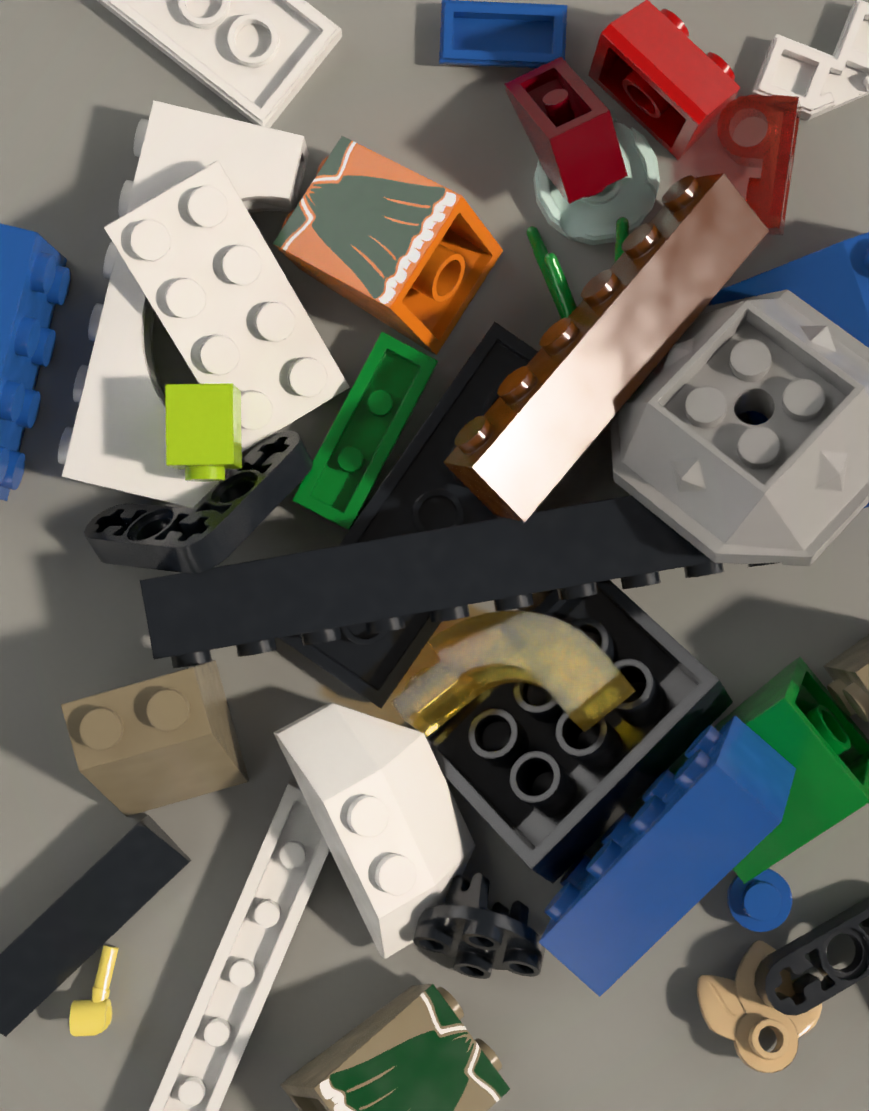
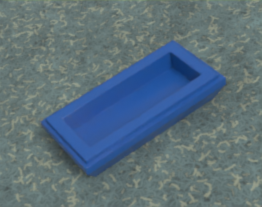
[439,0,567,68]

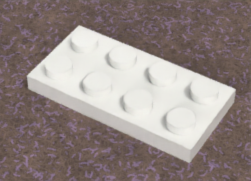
[104,160,350,452]

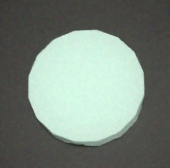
[533,118,660,245]

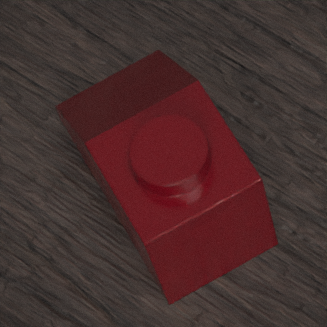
[504,57,628,204]

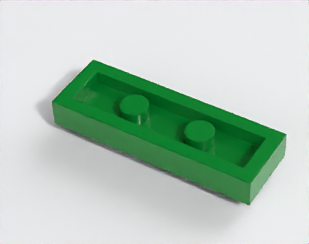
[292,332,438,530]

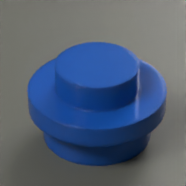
[727,868,792,932]

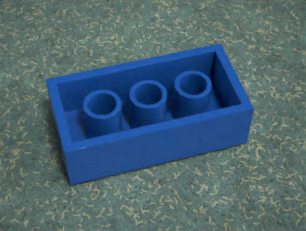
[0,223,71,501]
[539,715,796,997]

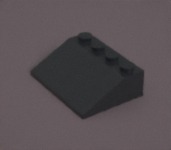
[415,580,733,884]

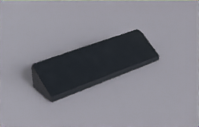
[0,815,191,1037]

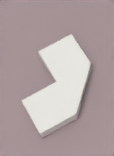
[749,0,869,121]

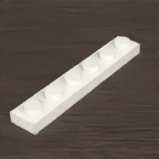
[149,781,329,1111]

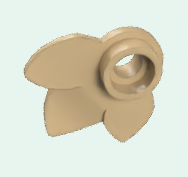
[697,940,822,1073]

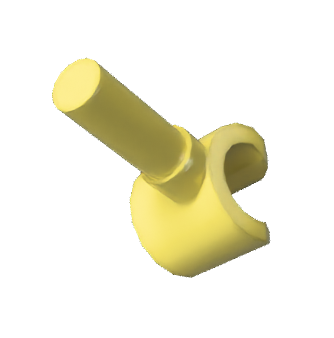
[69,945,119,1037]

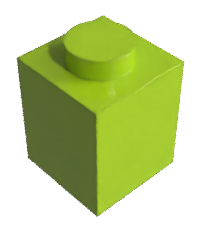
[165,383,242,482]

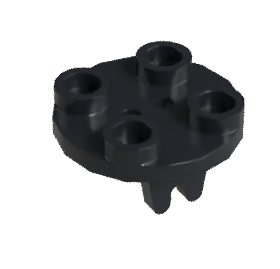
[413,873,545,979]

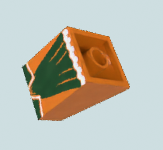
[273,136,503,355]

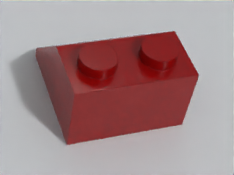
[588,0,741,160]

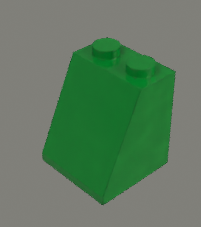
[669,657,869,884]

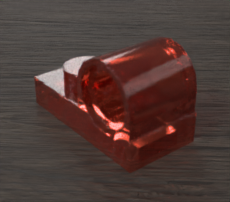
[717,95,802,236]

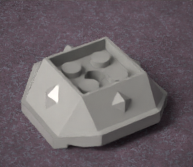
[610,289,869,566]

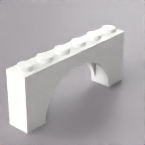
[58,100,309,508]

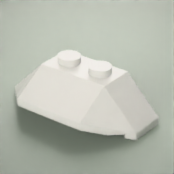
[274,702,476,959]

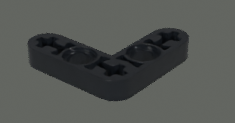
[84,431,313,574]
[754,897,869,1016]

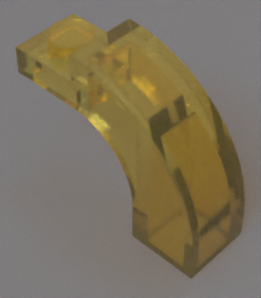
[391,611,635,737]

